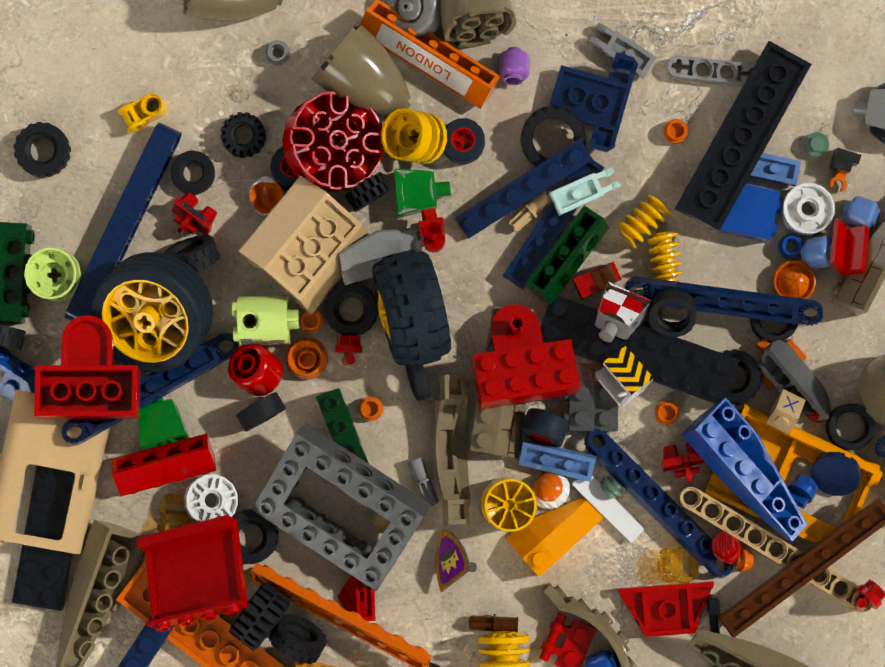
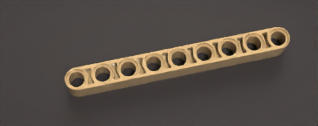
[677,487,872,613]

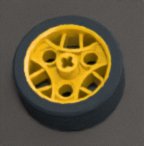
[91,252,213,373]

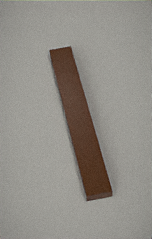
[717,498,885,637]

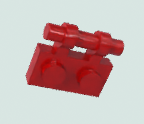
[539,612,597,667]

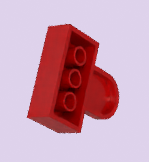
[471,304,581,410]
[34,315,140,419]

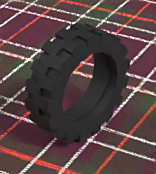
[520,105,586,166]

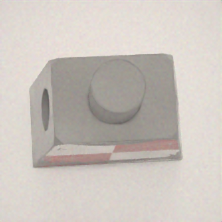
[595,281,651,342]

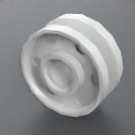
[780,183,835,236]
[183,474,238,523]

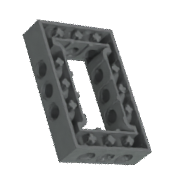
[251,423,432,591]

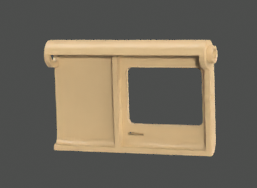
[0,389,109,555]

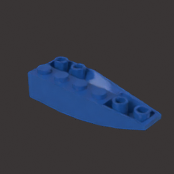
[681,397,808,542]

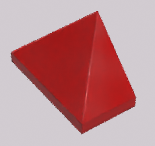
[337,575,376,622]

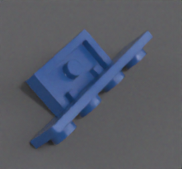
[0,347,35,401]

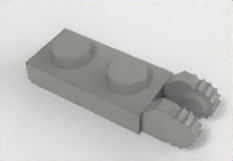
[587,23,657,79]

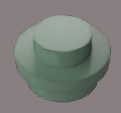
[804,132,829,157]
[600,476,623,499]

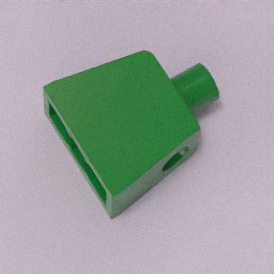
[138,397,190,450]

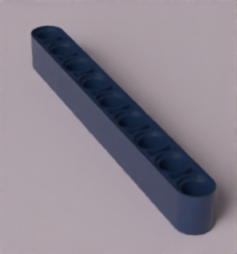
[65,122,182,321]

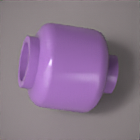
[498,47,530,85]

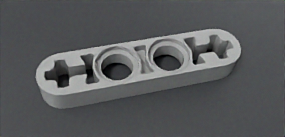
[666,55,755,87]

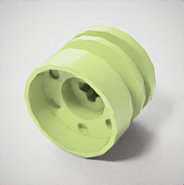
[24,247,84,302]

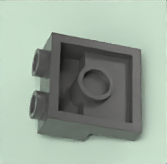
[564,381,618,431]

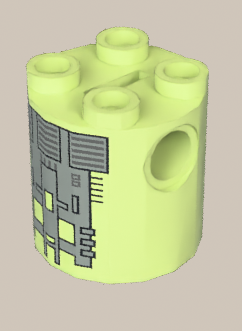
[232,295,300,346]

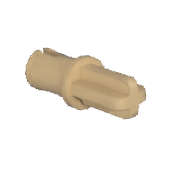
[508,191,552,232]

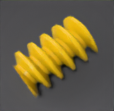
[617,195,671,249]
[648,232,682,282]

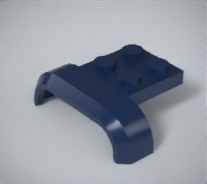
[549,52,638,153]

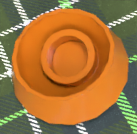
[773,260,816,299]
[286,337,328,380]

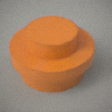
[663,119,688,144]
[299,310,323,333]
[358,397,383,421]
[655,400,679,425]
[734,547,754,572]

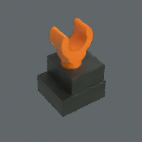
[828,148,861,192]

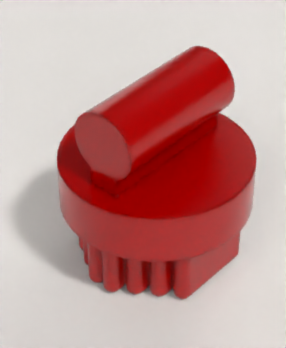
[335,335,363,366]
[712,532,741,564]
[855,579,885,612]

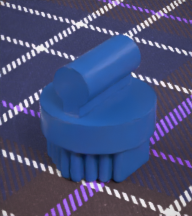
[787,474,818,509]

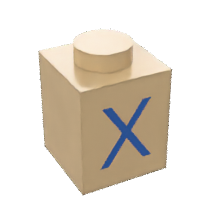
[766,389,805,435]

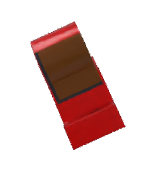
[572,262,622,300]

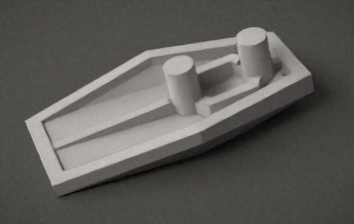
[338,228,423,285]

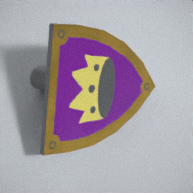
[435,530,477,592]

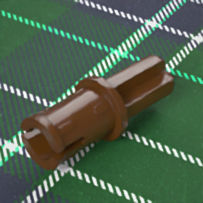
[469,614,518,633]

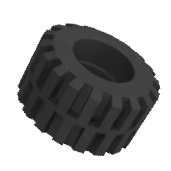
[229,582,291,651]

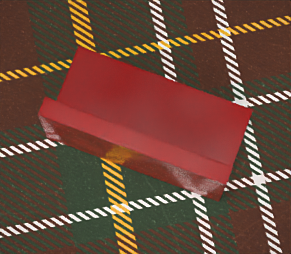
[830,219,870,276]

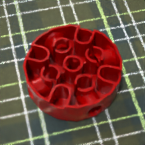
[282,91,384,193]

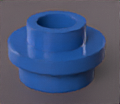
[778,234,803,259]

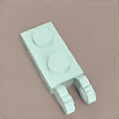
[549,167,621,216]

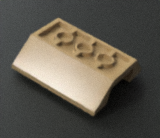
[237,176,369,315]

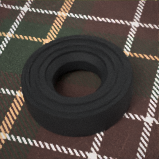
[171,151,215,195]
[405,365,430,401]

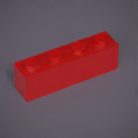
[111,433,217,496]

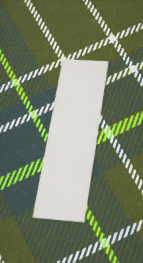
[572,476,645,544]

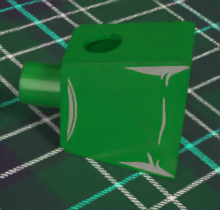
[394,169,451,218]

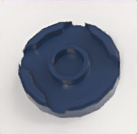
[811,452,861,496]

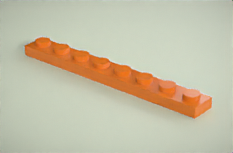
[251,563,432,667]

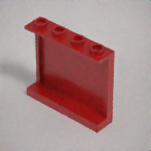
[137,515,248,632]

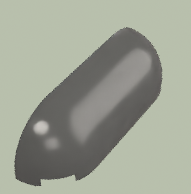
[761,340,830,421]

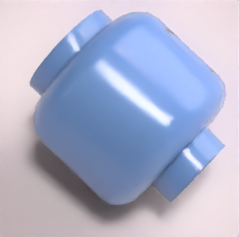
[842,196,881,229]
[801,236,832,269]

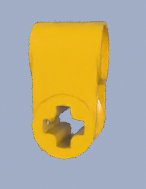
[117,93,167,133]

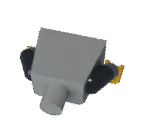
[853,83,885,144]

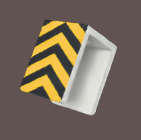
[594,346,654,408]

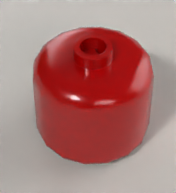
[228,344,283,396]

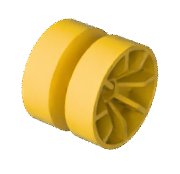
[480,477,537,532]

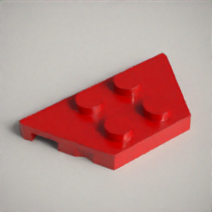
[618,581,714,637]

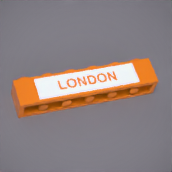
[360,0,501,109]

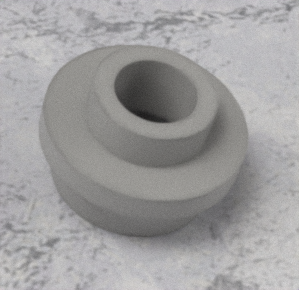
[265,40,290,65]

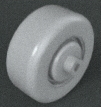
[386,0,441,38]

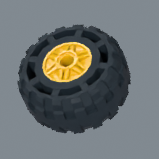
[372,250,451,367]

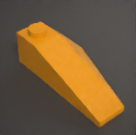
[505,497,604,577]

